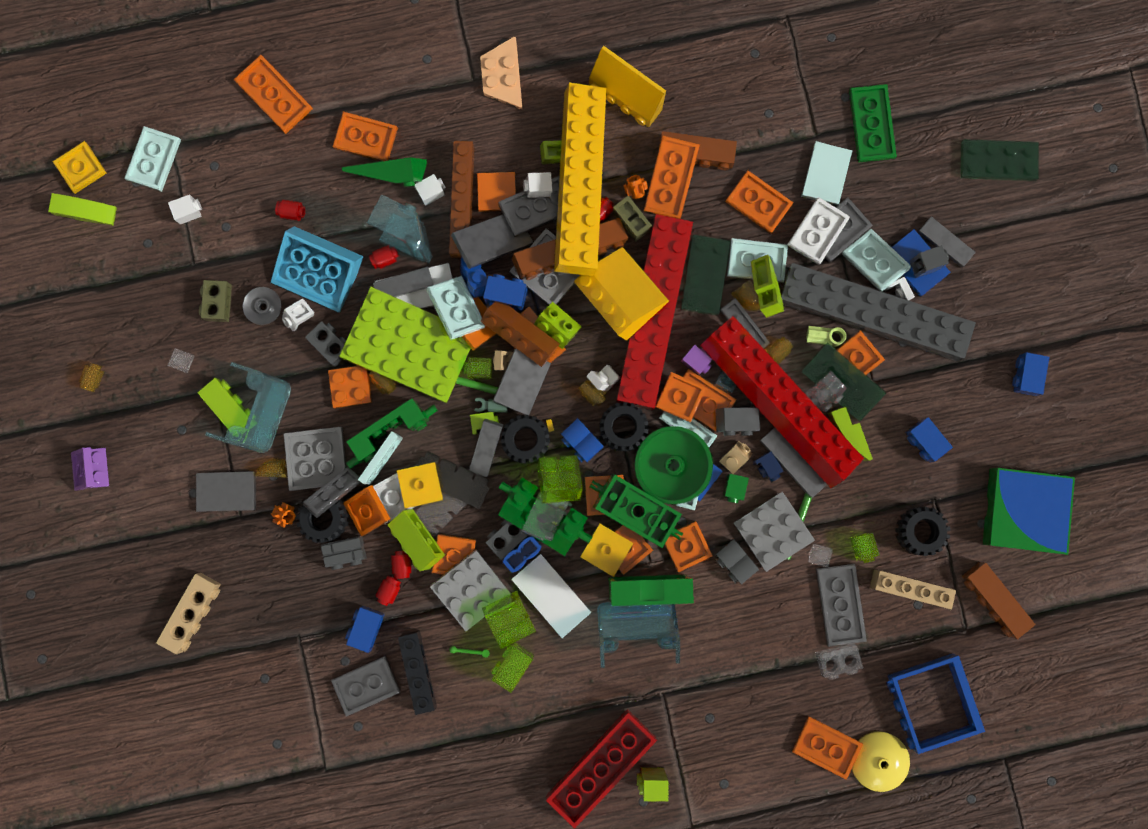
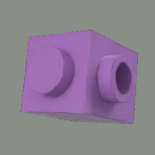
[681,345,712,375]

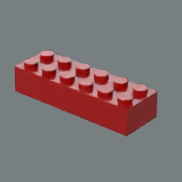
[546,709,657,829]

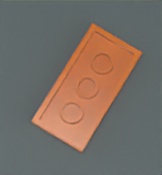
[234,55,313,134]
[644,136,700,219]

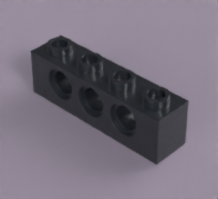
[398,631,437,715]

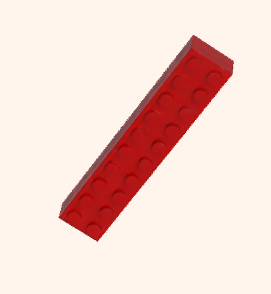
[616,214,693,410]
[700,316,864,488]

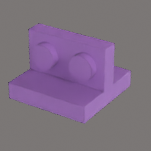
[71,447,109,491]

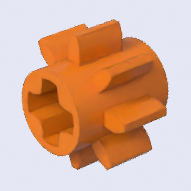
[623,175,648,199]
[271,502,296,528]

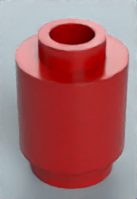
[600,197,614,223]
[275,199,306,221]
[369,244,399,269]
[391,551,412,579]
[375,575,401,606]

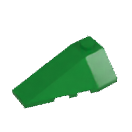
[342,157,427,187]

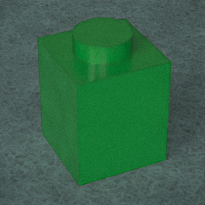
[723,474,749,504]

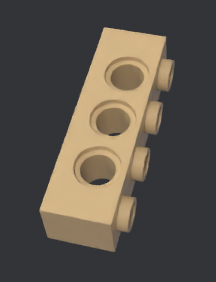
[870,570,956,610]
[156,573,221,654]

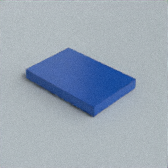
[892,229,951,297]

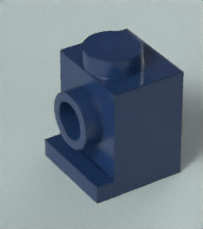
[753,451,783,482]

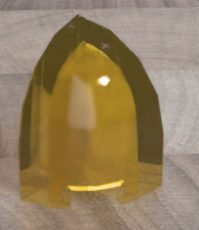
[731,280,760,311]
[255,458,287,478]

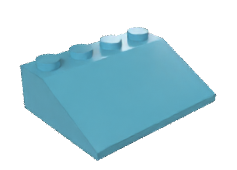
[271,226,363,312]

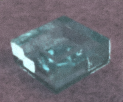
[714,370,736,395]

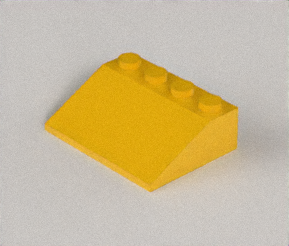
[589,46,666,127]
[574,247,669,340]

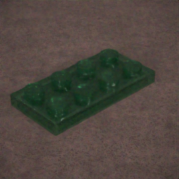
[961,139,1039,181]
[681,235,730,316]
[802,342,886,421]

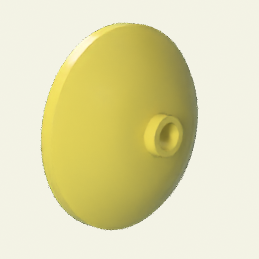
[852,731,910,792]

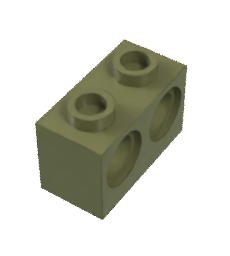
[612,196,652,242]
[199,280,232,322]

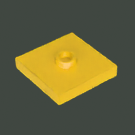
[52,141,107,194]
[397,462,443,509]
[580,524,633,577]

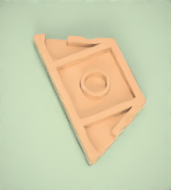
[480,37,522,109]

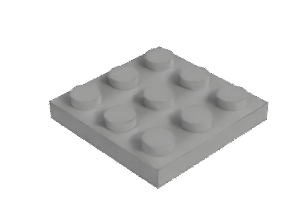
[509,229,580,305]
[284,427,346,491]
[734,491,815,572]
[430,550,512,631]

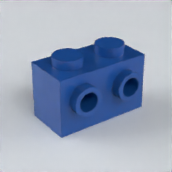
[1012,352,1049,396]
[905,417,953,463]
[345,606,385,653]

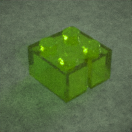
[537,455,583,503]
[482,591,536,649]
[491,642,534,693]

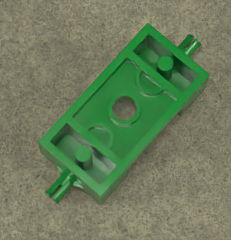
[346,398,438,469]
[589,474,683,548]
[498,477,593,556]

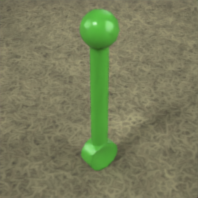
[449,646,490,658]

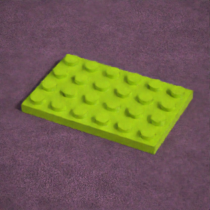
[339,287,471,404]

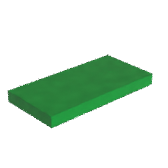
[849,84,897,163]

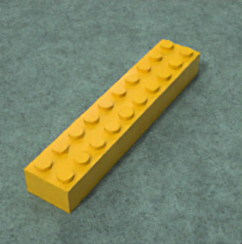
[554,82,606,276]

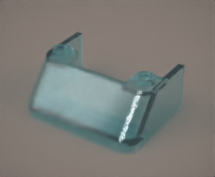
[367,195,432,264]
[205,362,291,453]
[597,602,680,668]

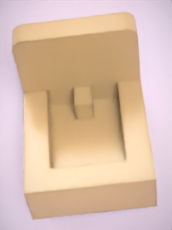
[493,351,513,371]
[719,441,752,474]

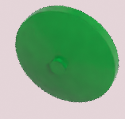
[635,426,713,504]

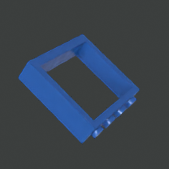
[887,653,985,754]

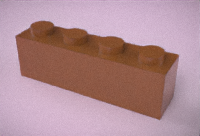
[659,131,737,170]
[480,301,560,367]
[962,562,1036,639]

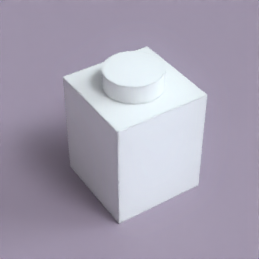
[523,172,552,198]
[415,174,446,206]
[168,194,202,224]

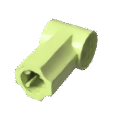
[806,326,846,347]

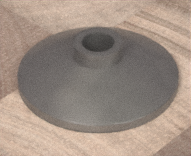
[243,287,281,325]

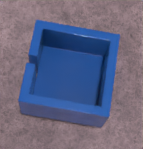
[483,274,528,313]

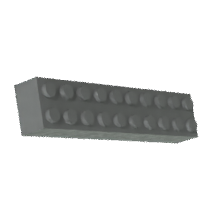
[780,263,976,362]

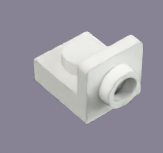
[885,277,915,300]
[282,298,314,331]
[587,365,620,391]

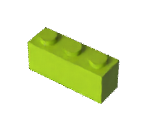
[198,378,257,438]
[387,509,445,571]
[637,767,668,801]

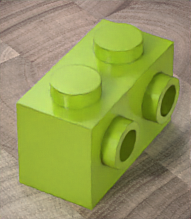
[534,302,582,349]

